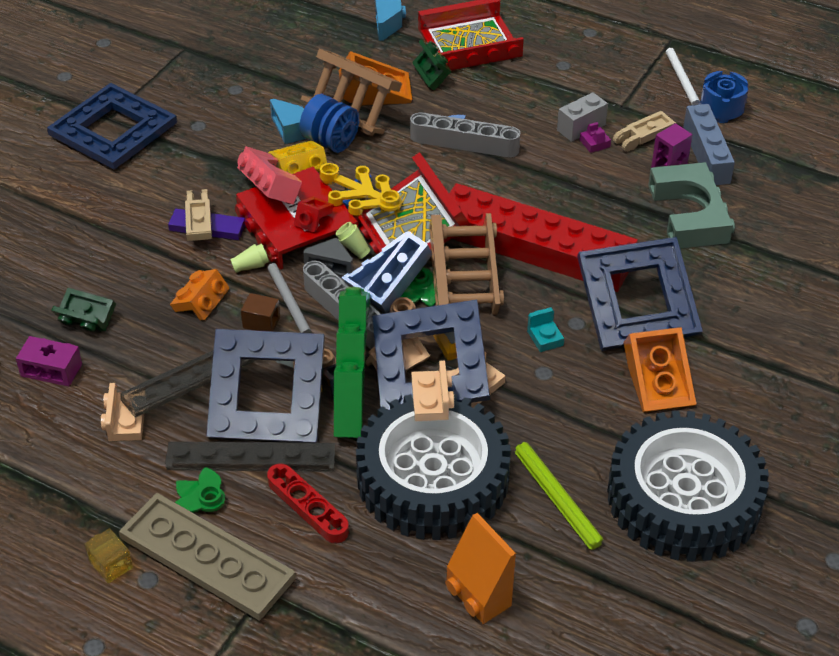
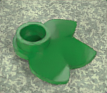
[401,267,435,307]
[175,467,225,513]

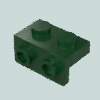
[412,38,452,91]
[51,288,116,332]

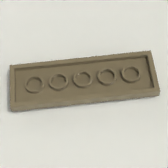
[119,493,296,621]

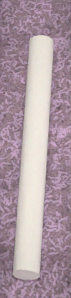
[666,48,700,105]

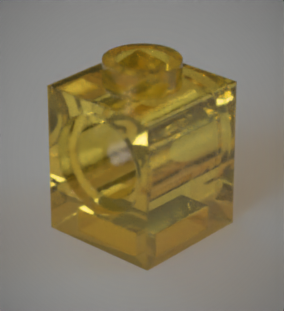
[85,528,133,583]

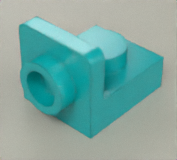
[527,307,564,352]

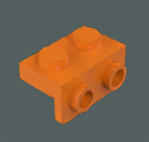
[170,269,229,320]

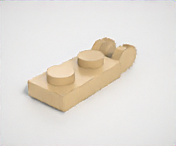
[613,111,676,152]
[185,189,212,241]

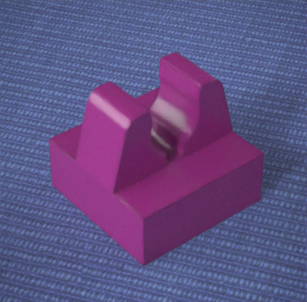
[580,122,611,153]

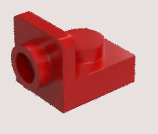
[294,197,334,232]

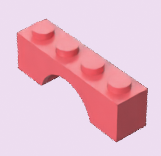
[237,146,302,205]

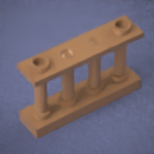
[301,49,402,136]
[429,213,504,315]

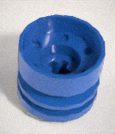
[299,93,360,153]

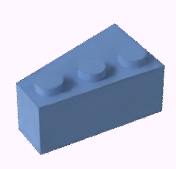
[341,231,433,313]

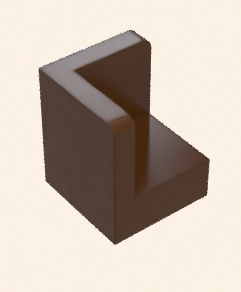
[241,293,280,332]

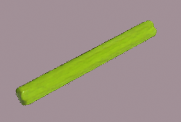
[515,442,603,550]

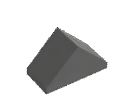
[304,238,353,278]

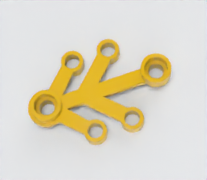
[320,163,402,215]

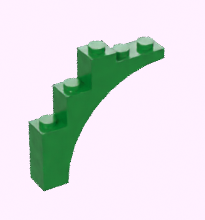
[334,287,370,438]

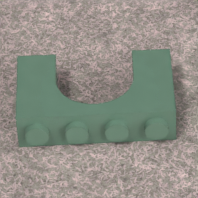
[648,162,735,248]

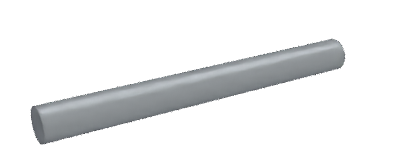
[268,263,312,333]

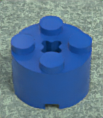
[700,71,748,123]

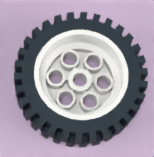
[356,394,511,540]
[607,411,769,562]

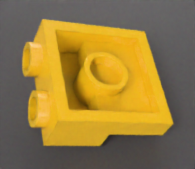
[268,141,327,174]

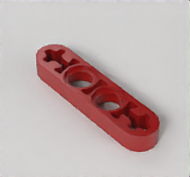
[267,464,349,543]

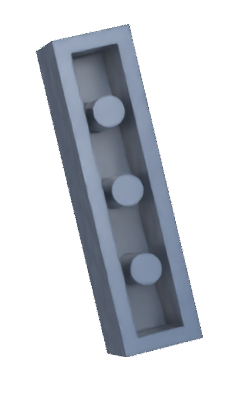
[683,104,735,185]

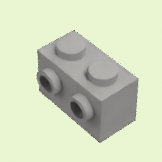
[557,92,608,142]

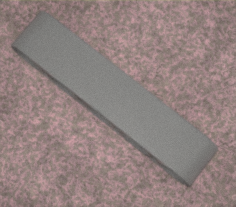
[410,113,520,157]
[303,261,380,349]

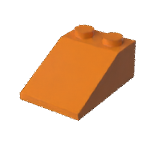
[339,51,412,105]
[623,327,697,413]
[445,513,516,624]

